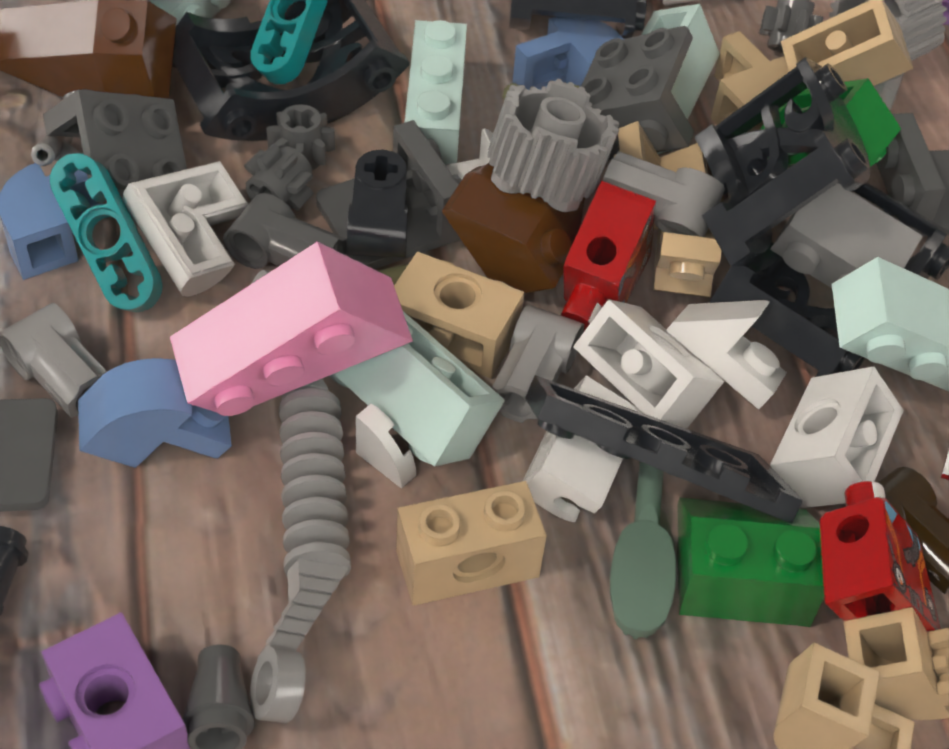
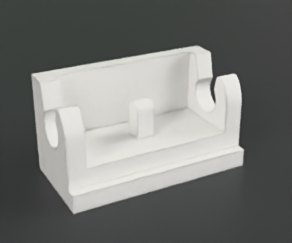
[523,375,642,522]

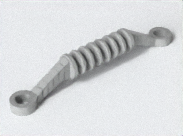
[250,270,351,724]

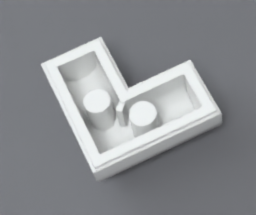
[122,161,248,297]

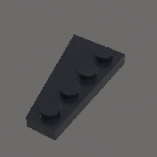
[525,375,803,524]

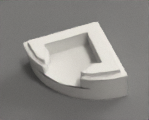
[356,403,416,489]

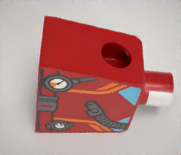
[560,181,656,331]
[820,481,941,632]

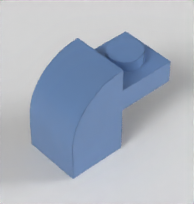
[512,17,624,90]
[0,163,102,280]
[78,358,232,468]

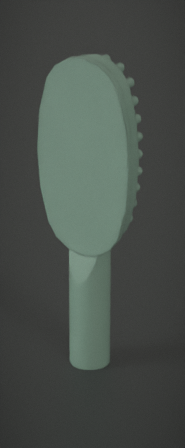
[610,462,676,640]

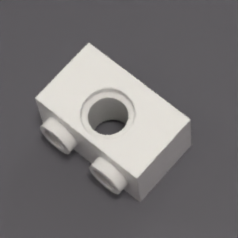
[573,299,724,428]
[770,366,904,508]

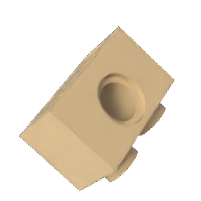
[394,251,525,379]
[396,481,547,606]

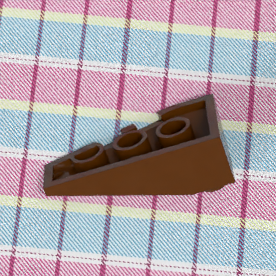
[0,0,177,99]
[442,163,585,293]

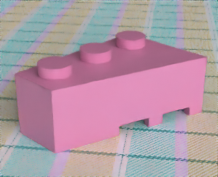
[170,242,413,416]

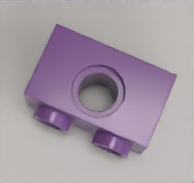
[38,612,190,749]

